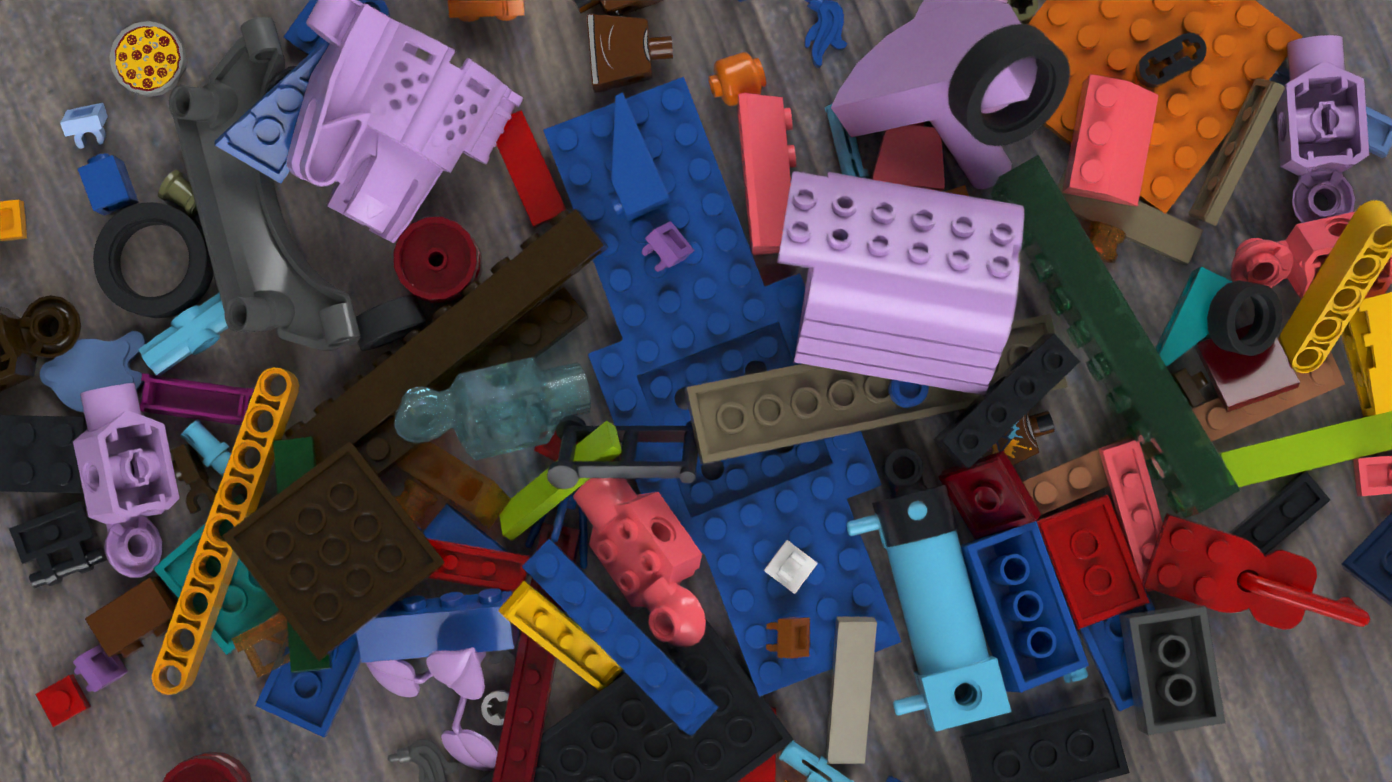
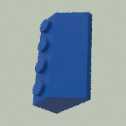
[960,522,1089,693]

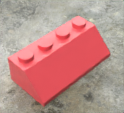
[737,93,796,256]

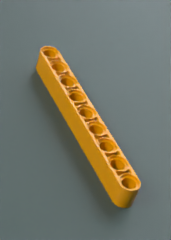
[151,367,300,695]

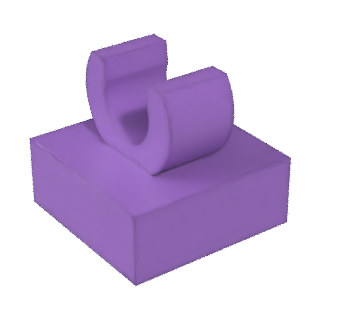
[642,221,695,272]
[73,644,128,693]

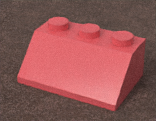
[1062,74,1159,207]

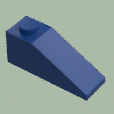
[608,93,670,221]

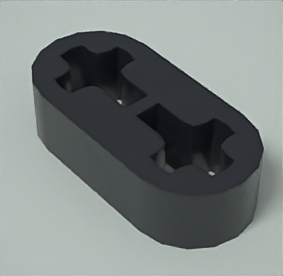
[1135,33,1207,88]

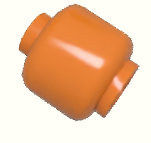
[708,52,766,106]

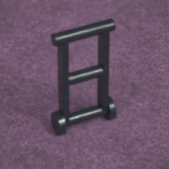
[547,415,698,489]

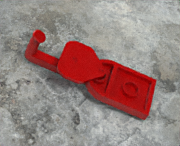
[1142,513,1370,630]

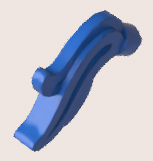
[804,0,847,68]

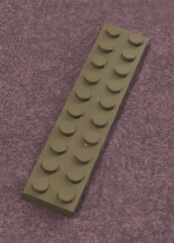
[684,314,1068,465]

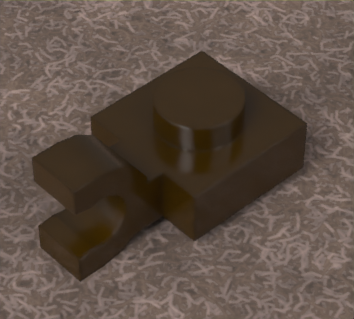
[170,444,217,514]

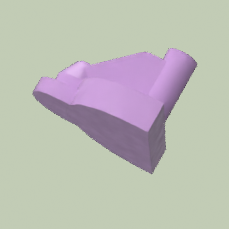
[831,0,1037,189]

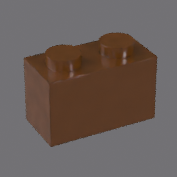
[85,576,177,658]

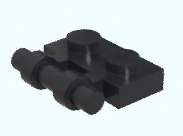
[9,501,107,588]

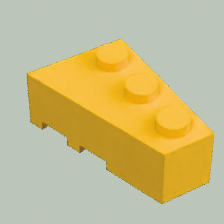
[1341,292,1392,417]

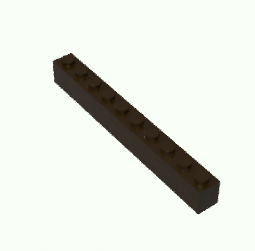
[284,209,609,466]

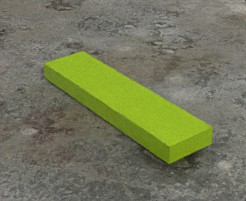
[498,420,622,541]

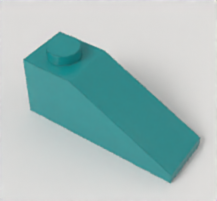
[1145,267,1240,375]

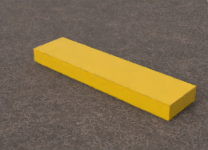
[498,581,623,691]

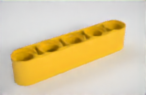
[1278,200,1392,373]

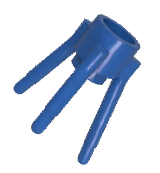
[525,485,588,569]

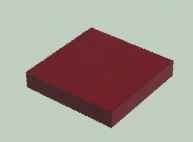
[1196,324,1300,412]
[938,450,1041,539]

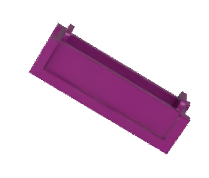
[139,373,254,426]

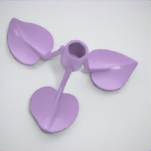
[366,648,498,771]

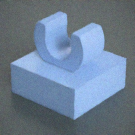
[60,103,108,149]

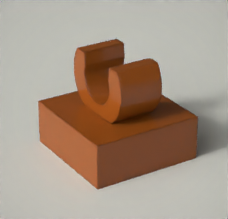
[766,617,810,658]

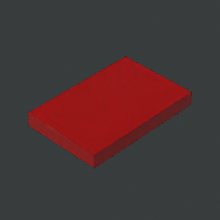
[1036,495,1150,629]

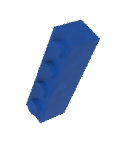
[356,588,519,663]

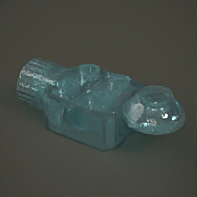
[394,357,591,461]

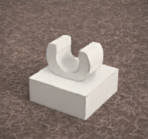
[764,540,818,594]

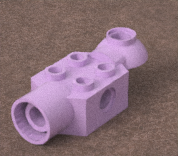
[1276,35,1369,223]
[73,383,179,578]

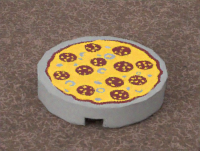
[109,21,187,97]

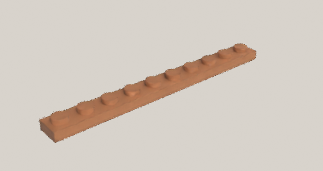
[1022,351,1345,515]

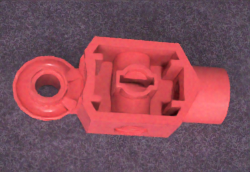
[1230,212,1392,299]
[573,478,706,647]

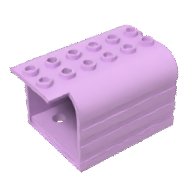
[778,171,1024,396]

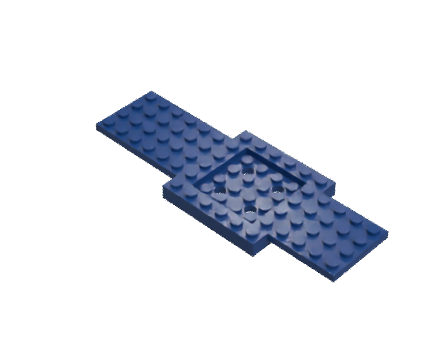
[543,77,902,697]

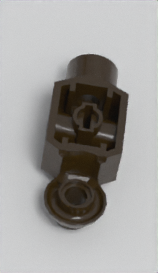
[0,295,82,392]

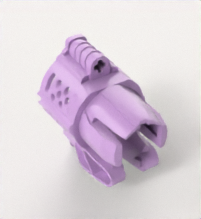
[287,0,524,243]

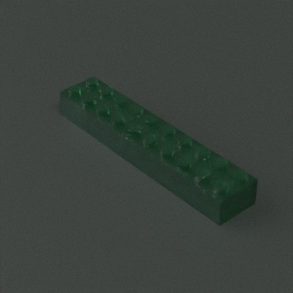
[990,155,1240,518]

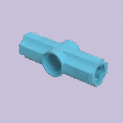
[139,293,229,376]

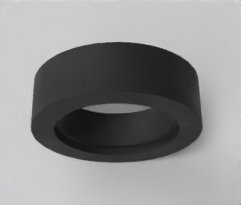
[948,24,1070,146]
[93,202,214,318]

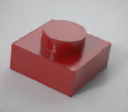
[35,674,91,727]

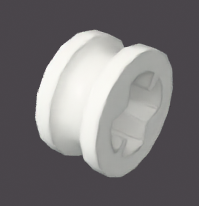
[481,690,509,726]

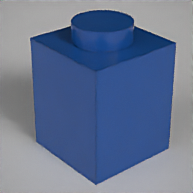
[77,153,139,216]

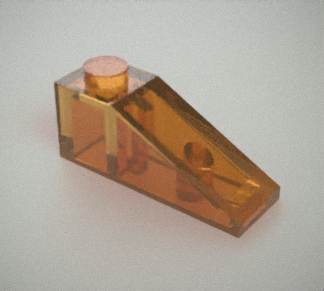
[396,440,511,530]

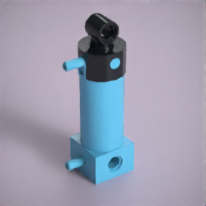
[846,448,1011,732]

